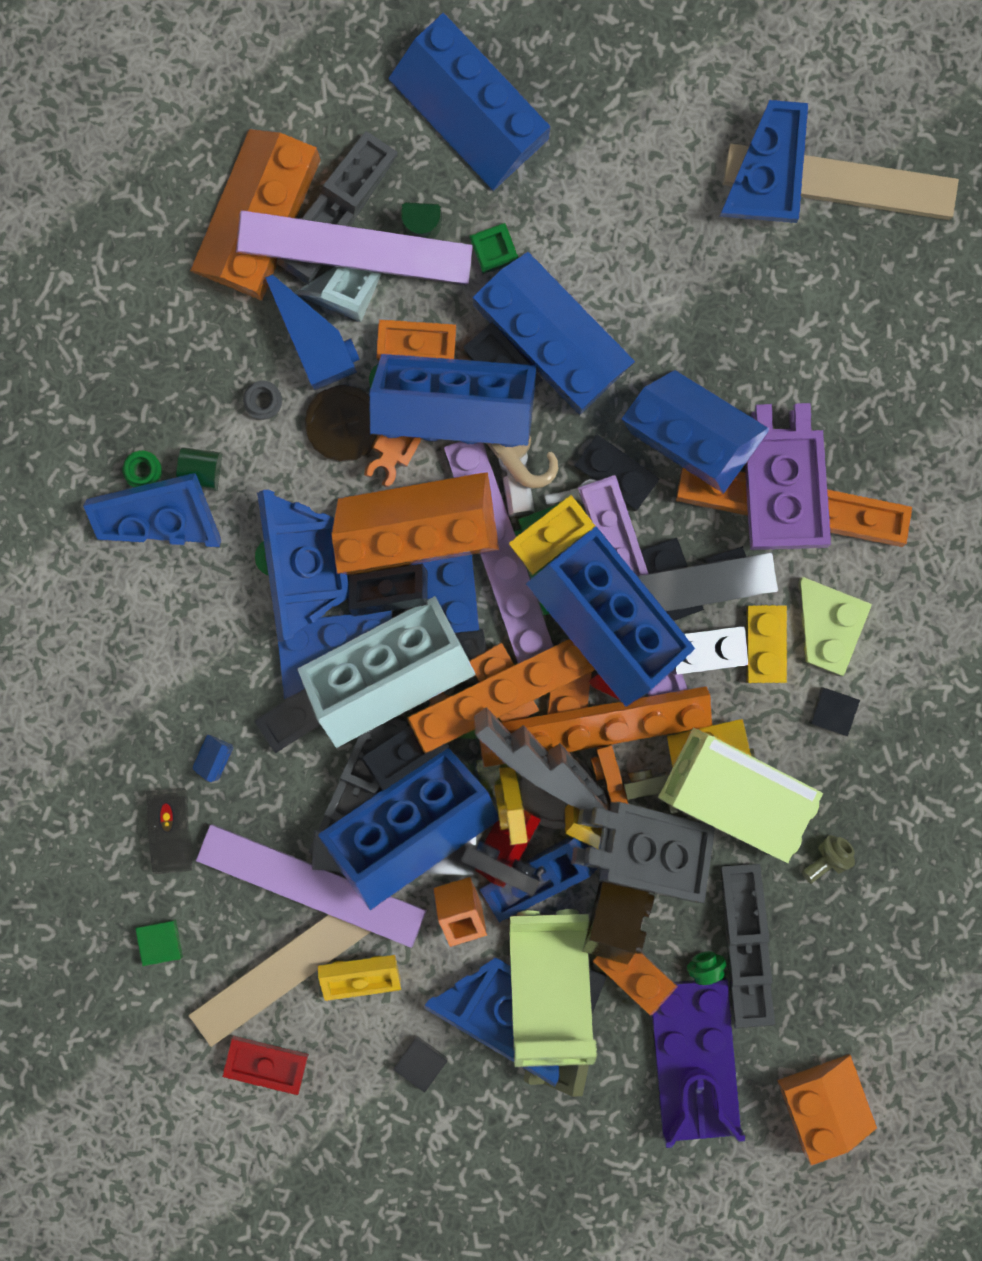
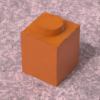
[433,877,487,947]

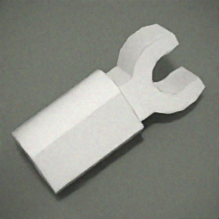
[498,453,535,517]

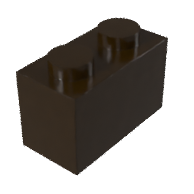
[582,881,655,965]

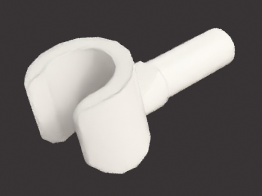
[545,479,596,504]

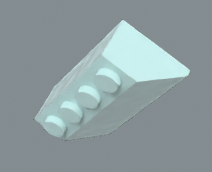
[298,596,476,748]

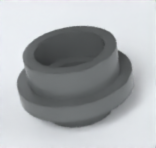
[243,381,282,420]

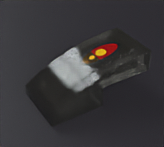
[146,788,193,874]

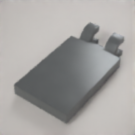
[571,802,715,903]

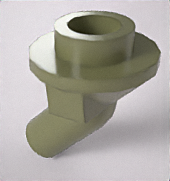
[802,835,855,884]

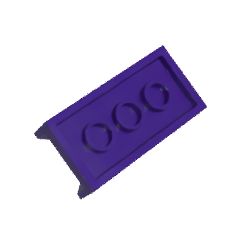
[652,978,745,1148]

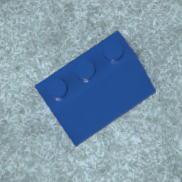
[621,370,770,494]

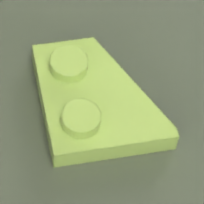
[799,577,872,676]

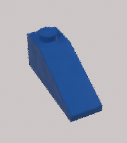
[265,274,360,390]
[479,836,598,922]

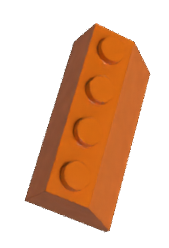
[190,129,321,301]
[332,472,500,575]

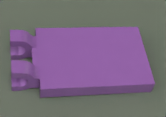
[745,403,831,550]

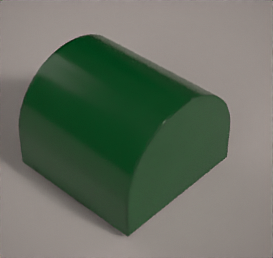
[401,202,442,239]
[176,447,223,491]

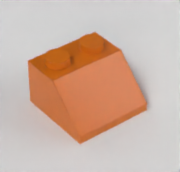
[777,1054,877,1166]

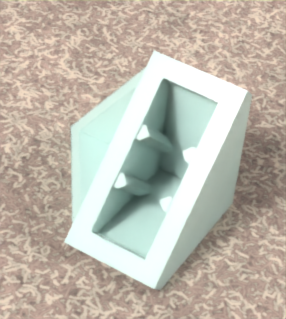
[294,266,381,322]

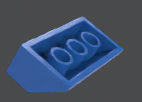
[388,12,550,191]
[473,252,635,415]
[370,354,536,447]
[526,526,696,707]
[318,748,499,910]

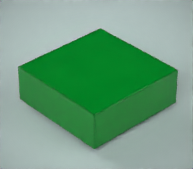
[469,223,518,274]
[135,919,183,966]

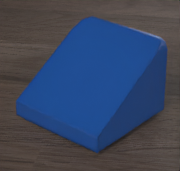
[193,735,234,783]

